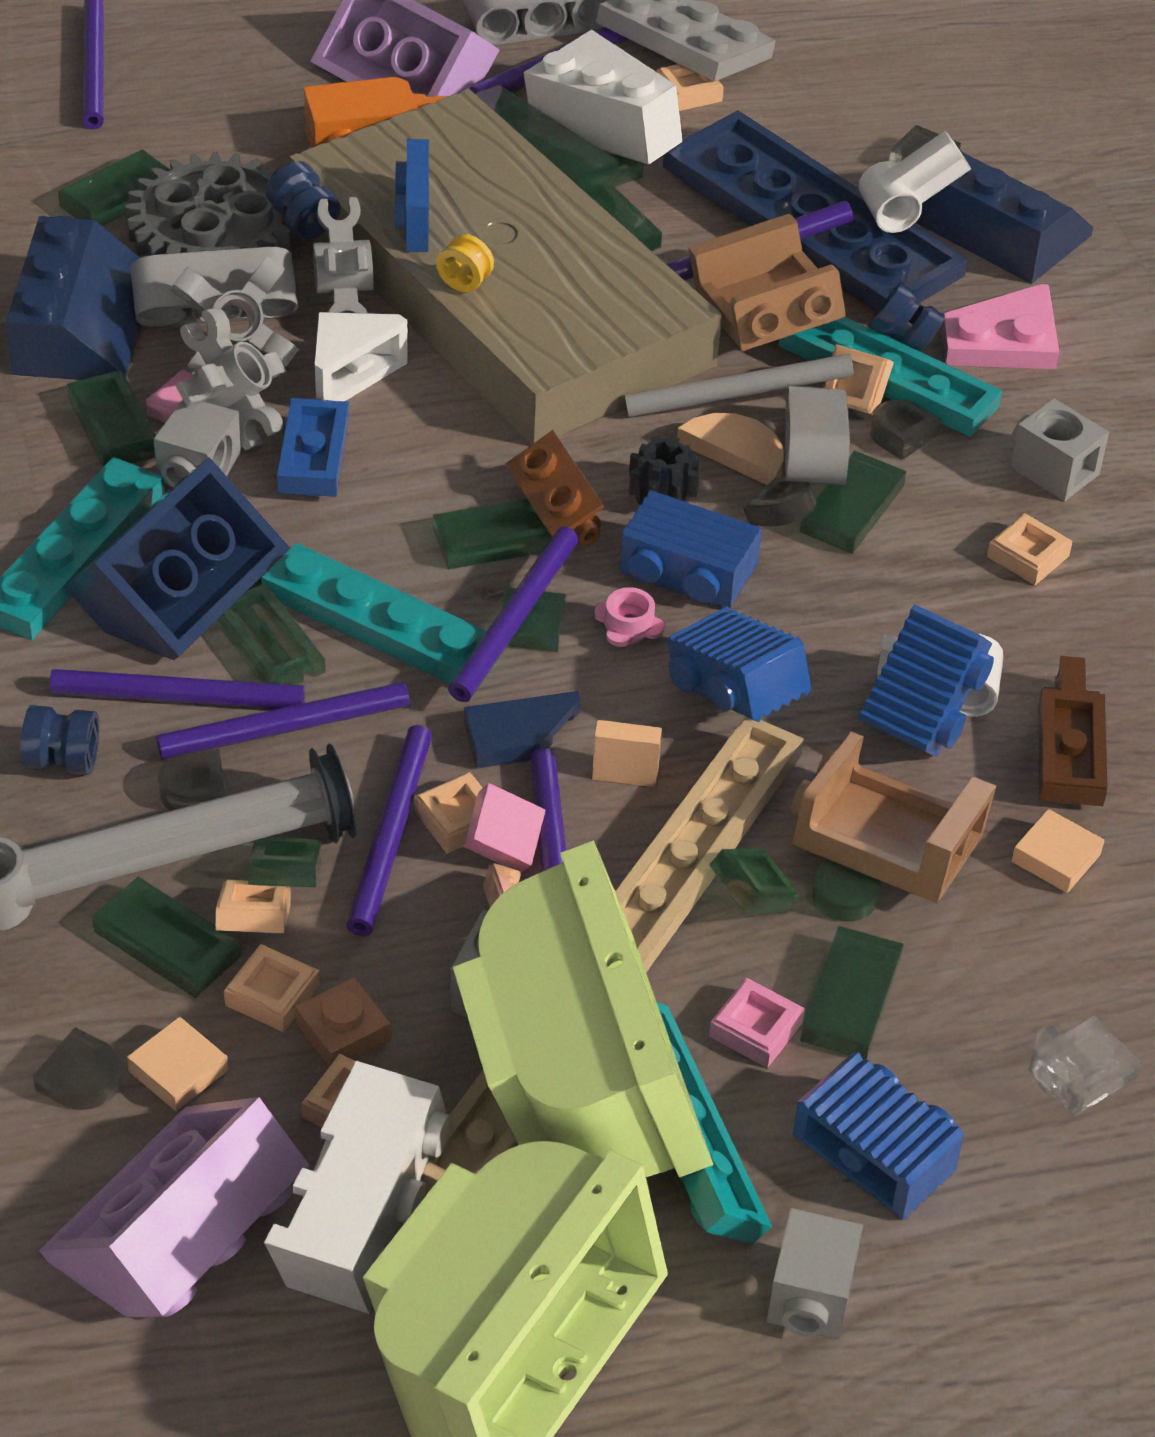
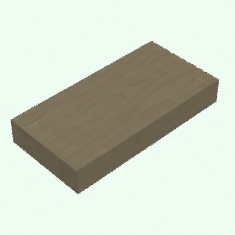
[289,89,722,445]

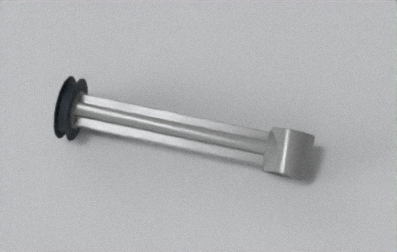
[0,743,357,931]

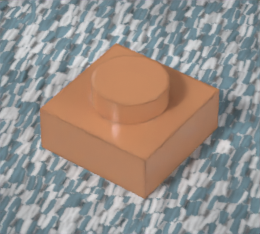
[295,977,391,1067]

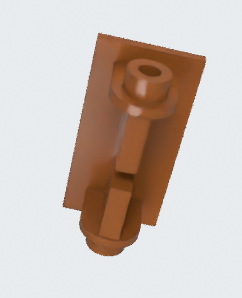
[505,430,604,546]

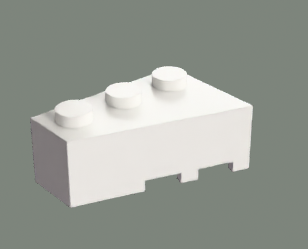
[524,30,682,164]
[264,1061,452,1314]

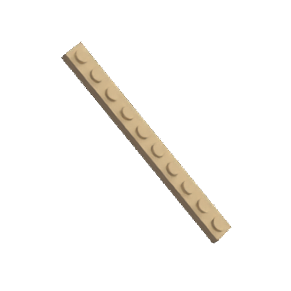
[420,716,804,1192]

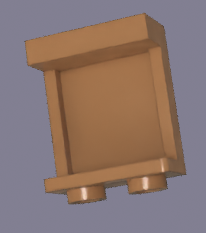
[688,213,846,351]
[790,731,996,904]

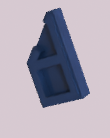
[464,691,580,768]

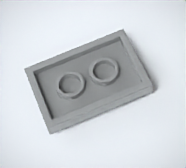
[596,0,776,82]

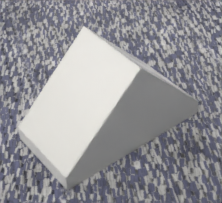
[315,312,408,401]

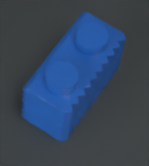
[620,490,762,608]
[858,605,994,757]
[667,606,811,722]
[793,1052,964,1219]

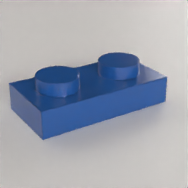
[395,139,429,252]
[277,398,349,497]

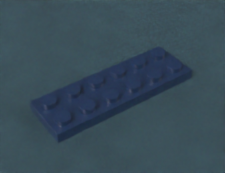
[663,110,968,311]

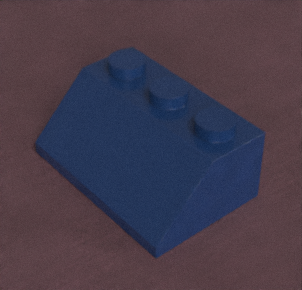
[915,148,1093,284]
[6,216,141,383]
[64,457,290,660]

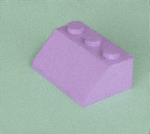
[310,0,500,97]
[39,1097,309,1318]

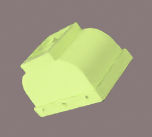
[453,840,713,1178]
[363,1141,668,1437]

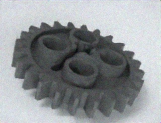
[125,152,300,256]

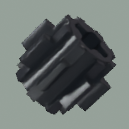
[629,436,700,505]

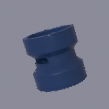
[265,161,341,239]
[867,282,946,352]
[20,705,100,775]

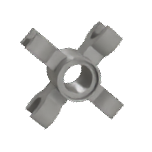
[313,197,373,314]
[171,256,299,375]
[175,308,288,450]

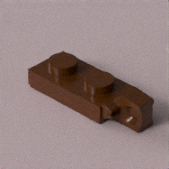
[1038,656,1108,807]

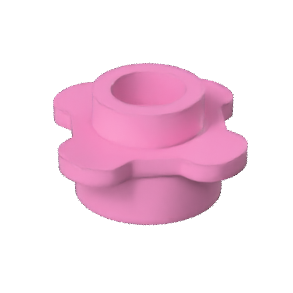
[594,588,665,647]

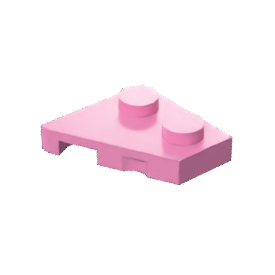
[941,284,1059,369]

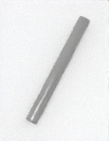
[625,354,854,417]

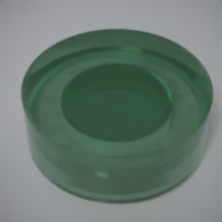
[812,859,881,922]

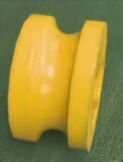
[436,234,494,292]

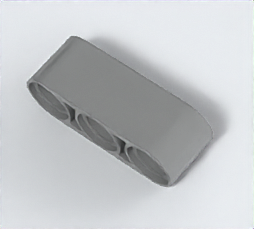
[463,0,609,45]
[130,247,298,327]
[784,385,850,485]

